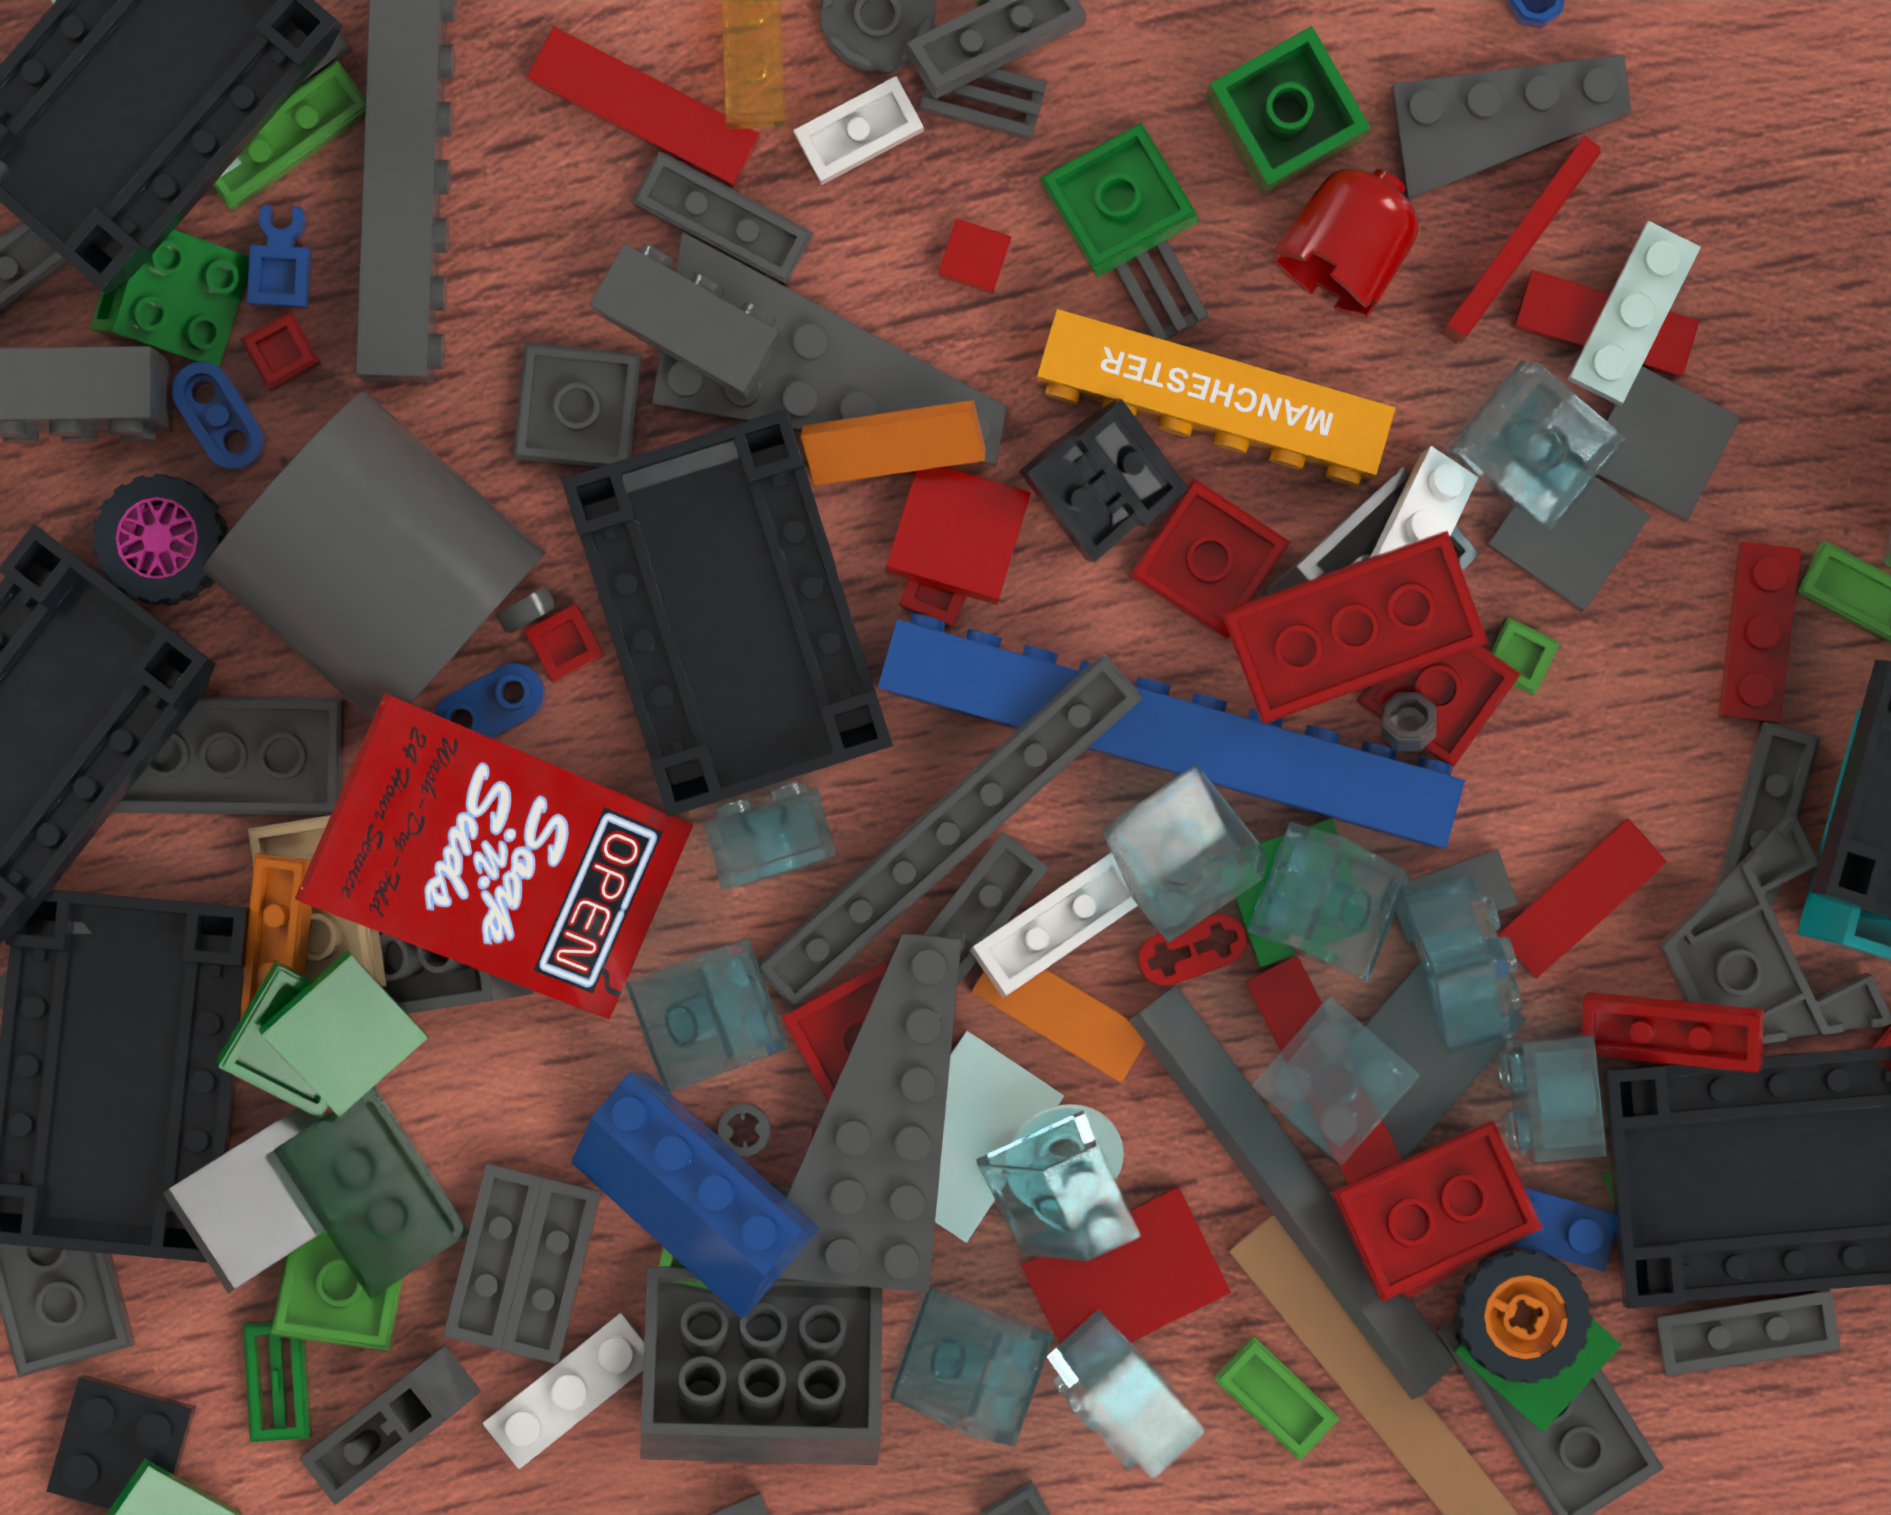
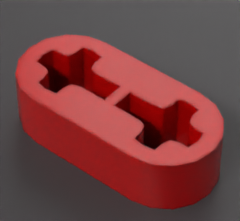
[1137,913,1247,986]

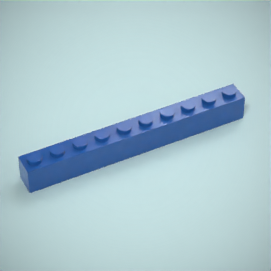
[878,613,1465,849]

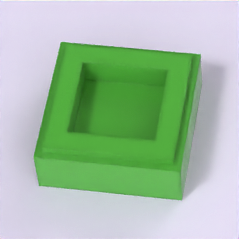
[1490,617,1560,696]

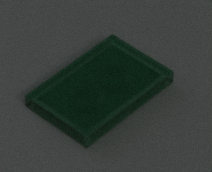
[273,1086,469,1299]

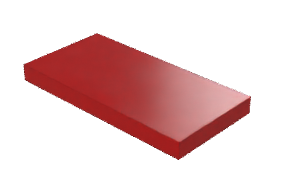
[1222,530,1488,725]

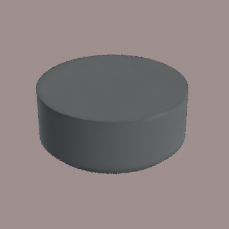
[495,586,556,634]

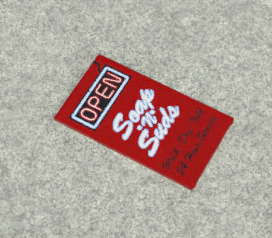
[295,693,693,1019]

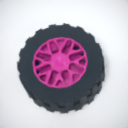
[92,474,228,606]

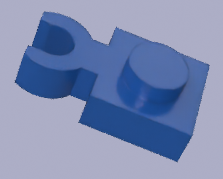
[247,205,312,309]

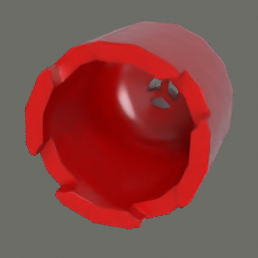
[1273,169,1419,319]

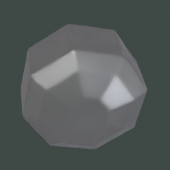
[1381,692,1436,751]

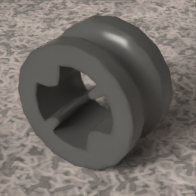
[718,1104,771,1157]

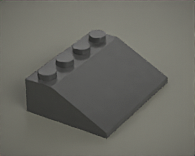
[640,1267,882,1465]

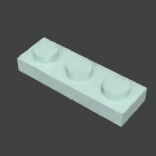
[1567,221,1701,406]

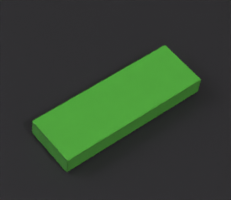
[213,60,366,212]

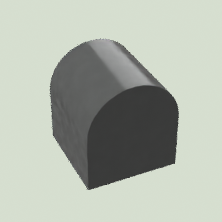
[202,391,547,720]

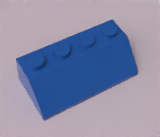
[571,1072,820,1318]

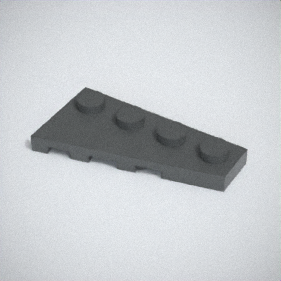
[1391,55,1632,201]

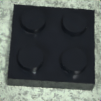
[46,1375,196,1509]

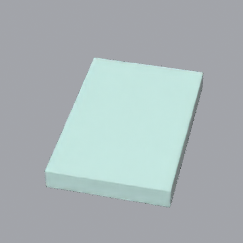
[935,1030,1064,1243]

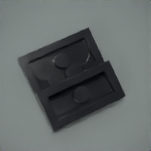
[1019,398,1188,563]

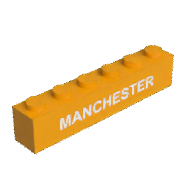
[1036,308,1396,486]

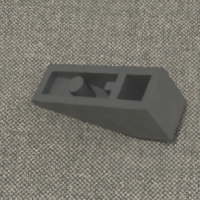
[300,1345,481,1505]

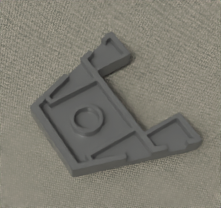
[1658,816,1891,1044]

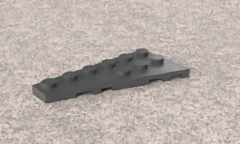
[652,232,1007,466]
[779,933,961,1293]

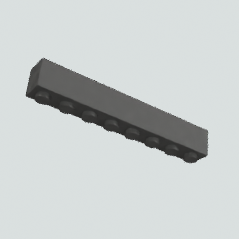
[356,0,458,384]

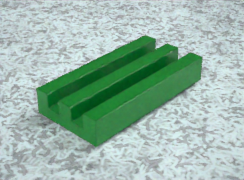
[243,1321,312,1442]

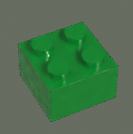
[1205,26,1371,197]

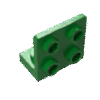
[89,229,249,367]

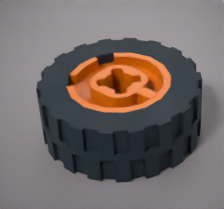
[1455,1248,1592,1384]

